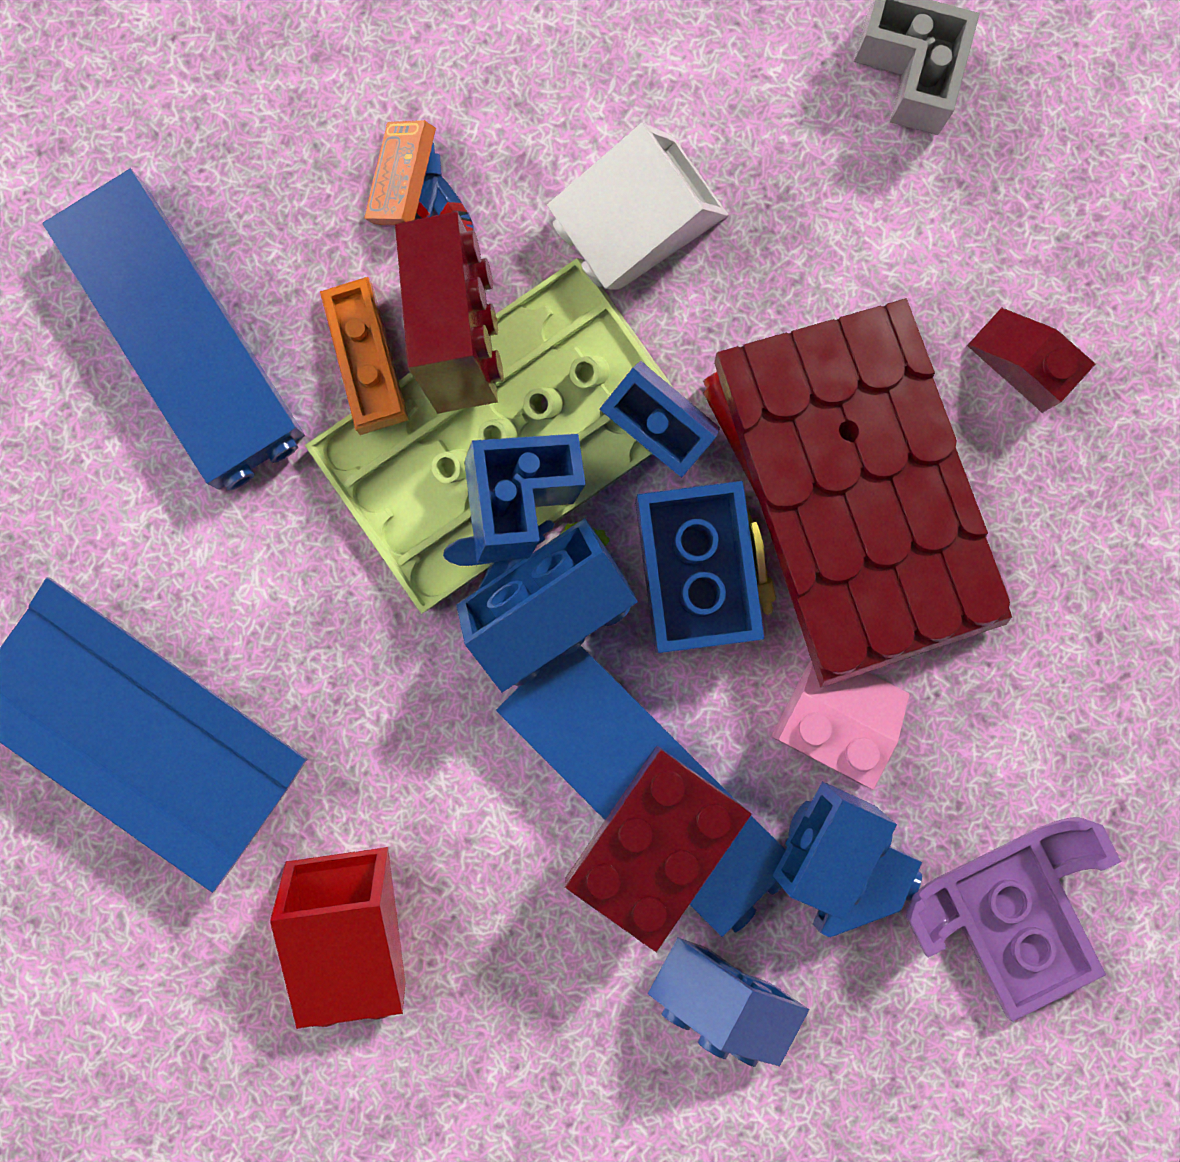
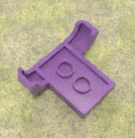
[906,817,1121,1022]

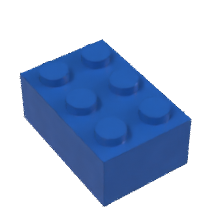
[635,481,764,654]
[456,518,638,693]

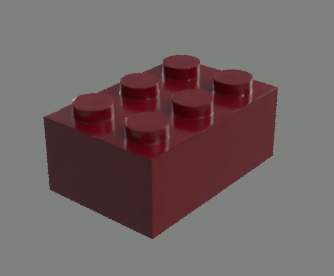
[395,211,504,414]
[564,746,752,953]

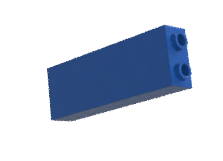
[42,168,305,491]
[496,646,786,937]

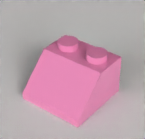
[771,659,910,790]

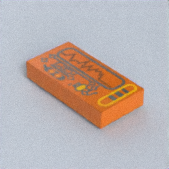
[364,120,436,225]

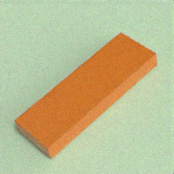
[320,277,409,435]

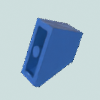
[813,846,922,938]

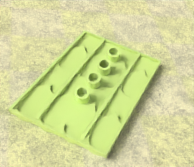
[305,258,673,614]

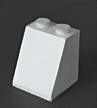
[547,123,729,289]

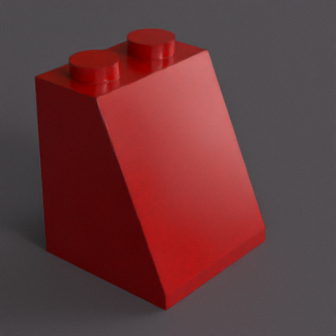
[270,847,406,1029]

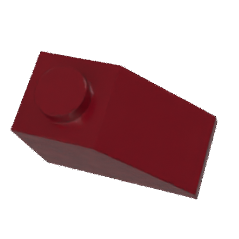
[967,307,1096,413]

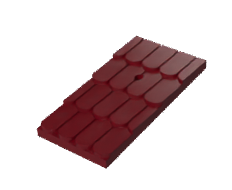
[714,298,1012,688]

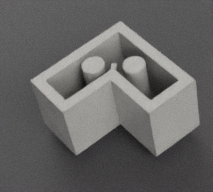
[854,0,980,135]

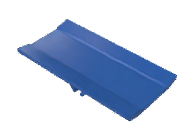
[0,577,308,893]

